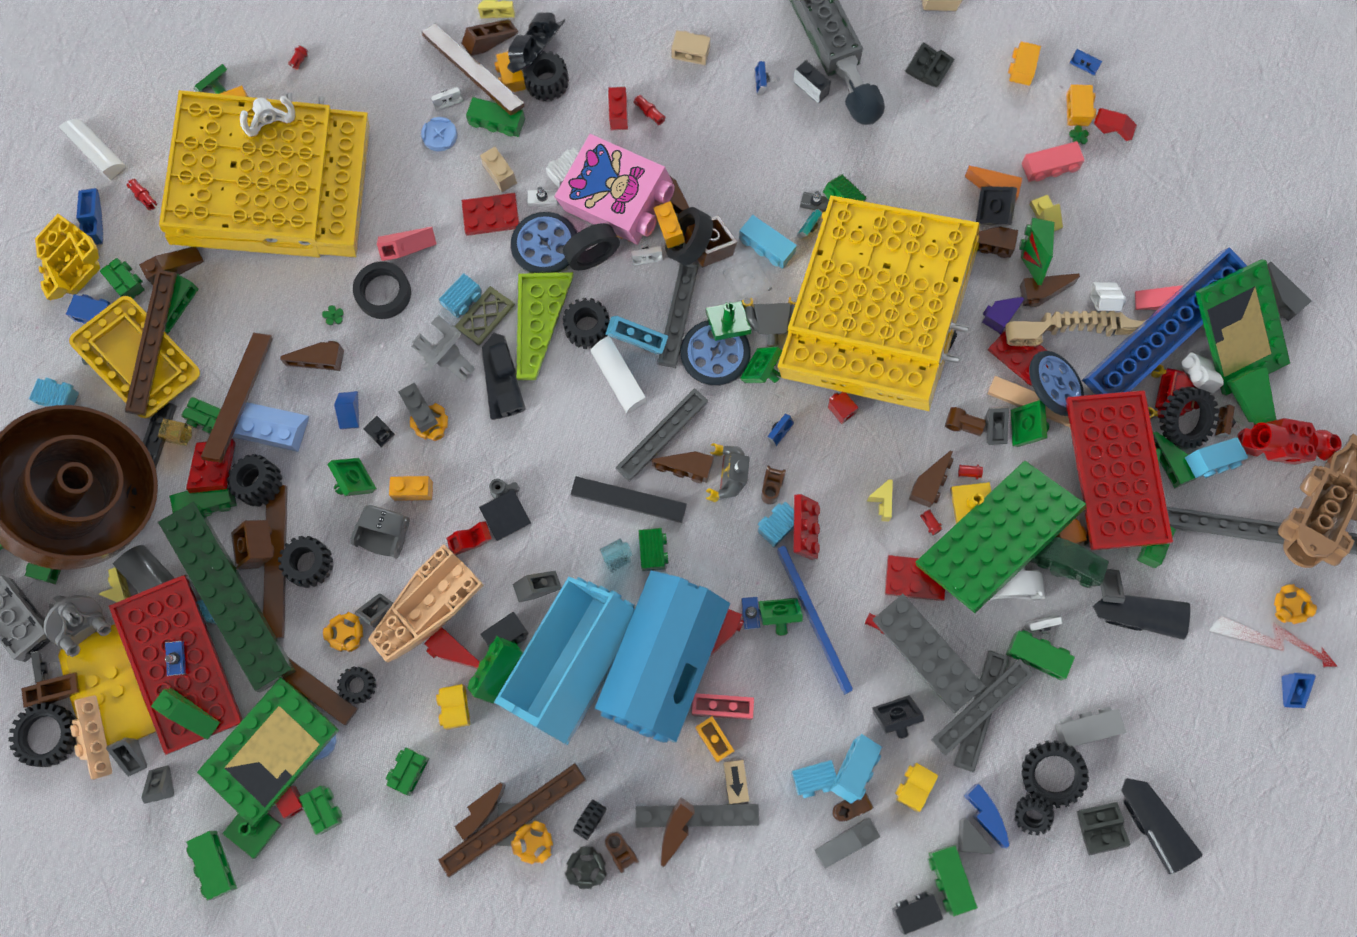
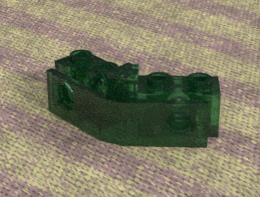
[1028,537,1109,588]

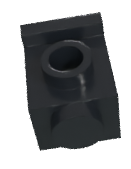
[363,416,395,447]

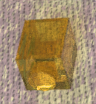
[158,419,192,446]

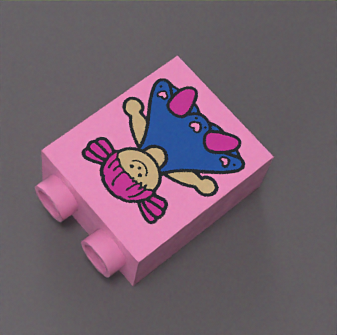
[554,134,675,245]

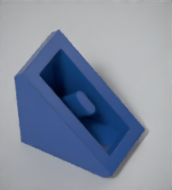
[334,391,359,430]
[1281,673,1316,708]

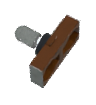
[1215,404,1244,438]

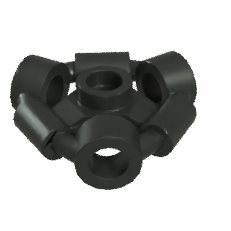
[565,847,607,889]

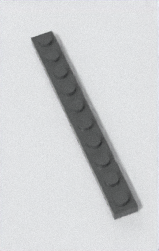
[1167,507,1357,555]

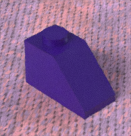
[982,297,1024,334]

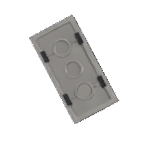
[0,575,50,662]

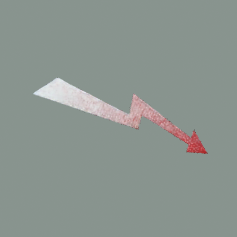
[1209,615,1338,667]

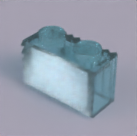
[599,538,633,572]

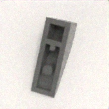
[1267,261,1312,321]
[815,818,881,868]

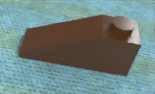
[461,19,518,56]
[139,247,205,285]
[1020,273,1080,307]
[280,341,344,371]

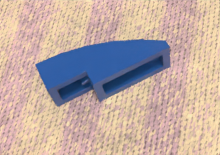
[76,188,103,245]
[963,784,1010,849]

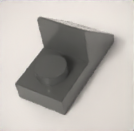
[984,407,1009,445]
[141,765,174,804]

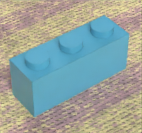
[739,215,797,269]
[605,316,668,354]
[1185,437,1248,478]
[830,734,882,803]

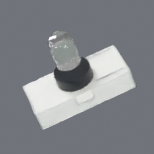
[431,85,463,111]
[527,187,558,206]
[631,240,663,266]
[1025,615,1063,642]

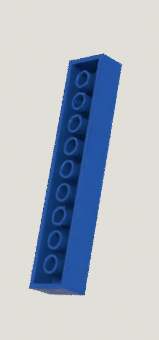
[1082,247,1247,395]

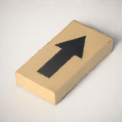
[723,760,749,804]

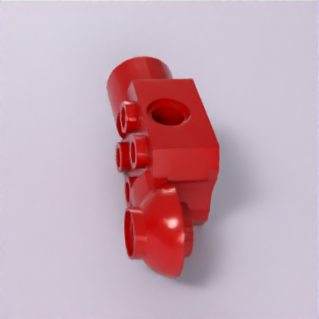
[1249,418,1342,465]

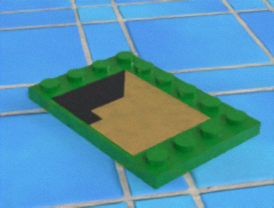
[1195,259,1290,396]
[197,677,339,827]

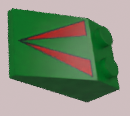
[1019,217,1055,285]

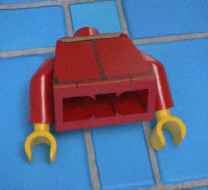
[1148,364,1199,420]

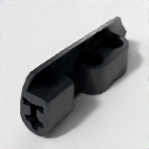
[507,12,565,73]
[482,332,526,420]
[1092,595,1190,640]
[1121,778,1203,874]

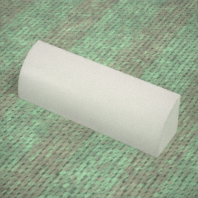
[59,119,127,180]
[591,336,646,414]

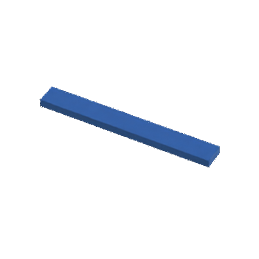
[777,546,853,695]

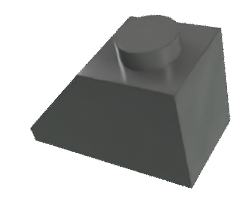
[513,571,562,602]

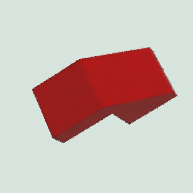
[1094,108,1137,141]
[446,521,492,555]

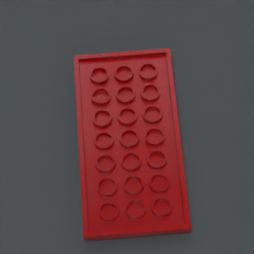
[1065,390,1173,550]
[108,575,243,755]

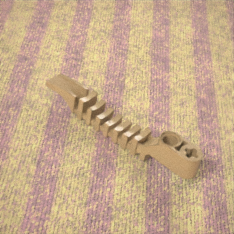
[1005,311,1146,346]

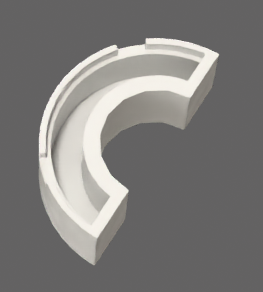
[989,568,1046,601]

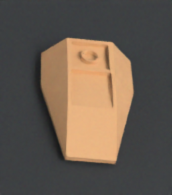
[368,544,484,663]

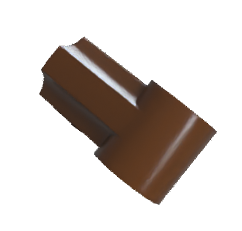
[945,407,986,436]

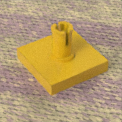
[950,482,991,524]

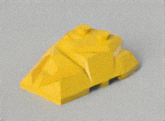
[35,214,100,301]

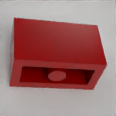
[608,87,628,130]

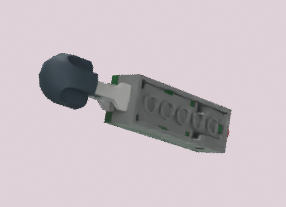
[790,0,885,125]

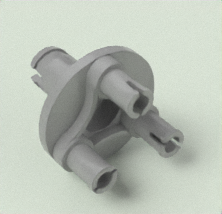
[411,315,475,381]
[44,595,111,657]

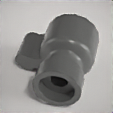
[489,478,520,498]

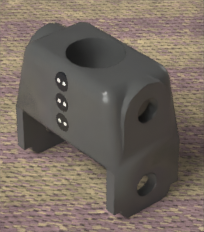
[350,505,410,559]

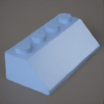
[233,402,309,452]

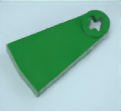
[1227,367,1277,425]

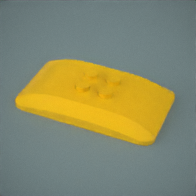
[69,296,200,419]
[58,624,156,753]

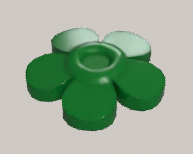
[1069,126,1089,144]
[322,305,344,325]

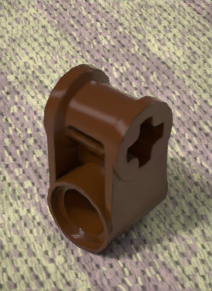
[761,465,786,504]
[832,792,874,822]
[605,832,639,873]

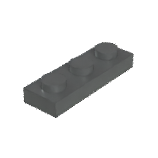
[398,382,438,433]

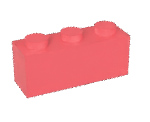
[1022,141,1085,182]
[692,693,754,720]

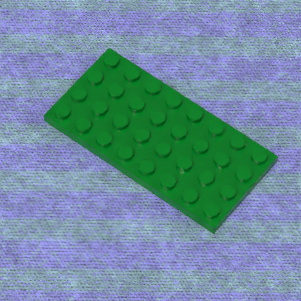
[916,460,1086,613]

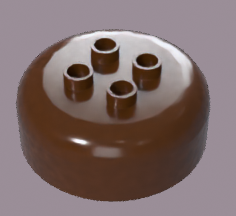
[0,405,158,570]

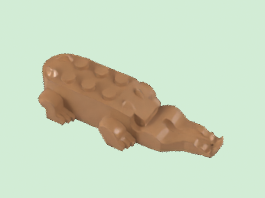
[1278,434,1357,568]

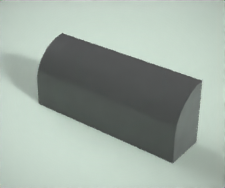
[112,545,175,593]

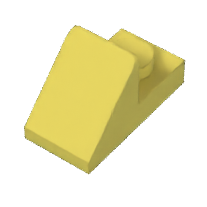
[478,0,515,19]
[1030,195,1063,231]
[867,479,893,522]
[99,567,131,602]

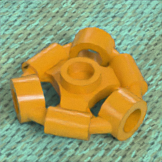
[410,403,448,441]
[1274,584,1317,624]
[323,612,363,652]
[511,821,553,865]

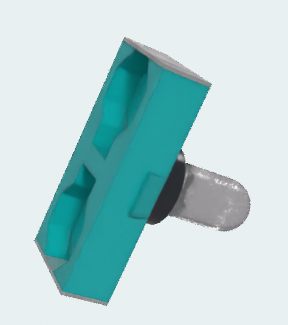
[797,209,823,239]

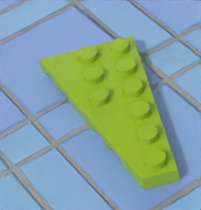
[517,272,574,380]

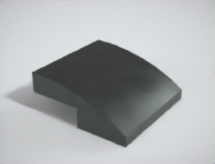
[905,42,955,88]
[1077,802,1131,855]

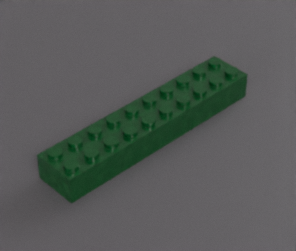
[158,502,296,693]

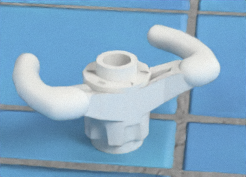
[240,96,295,137]

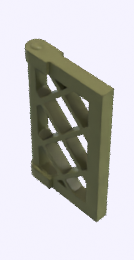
[455,286,515,346]

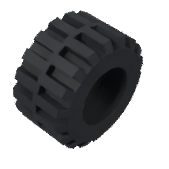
[523,51,569,101]
[562,298,610,349]
[227,454,283,507]
[278,536,333,588]

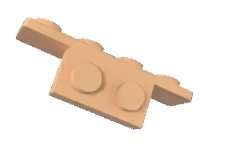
[71,695,112,780]

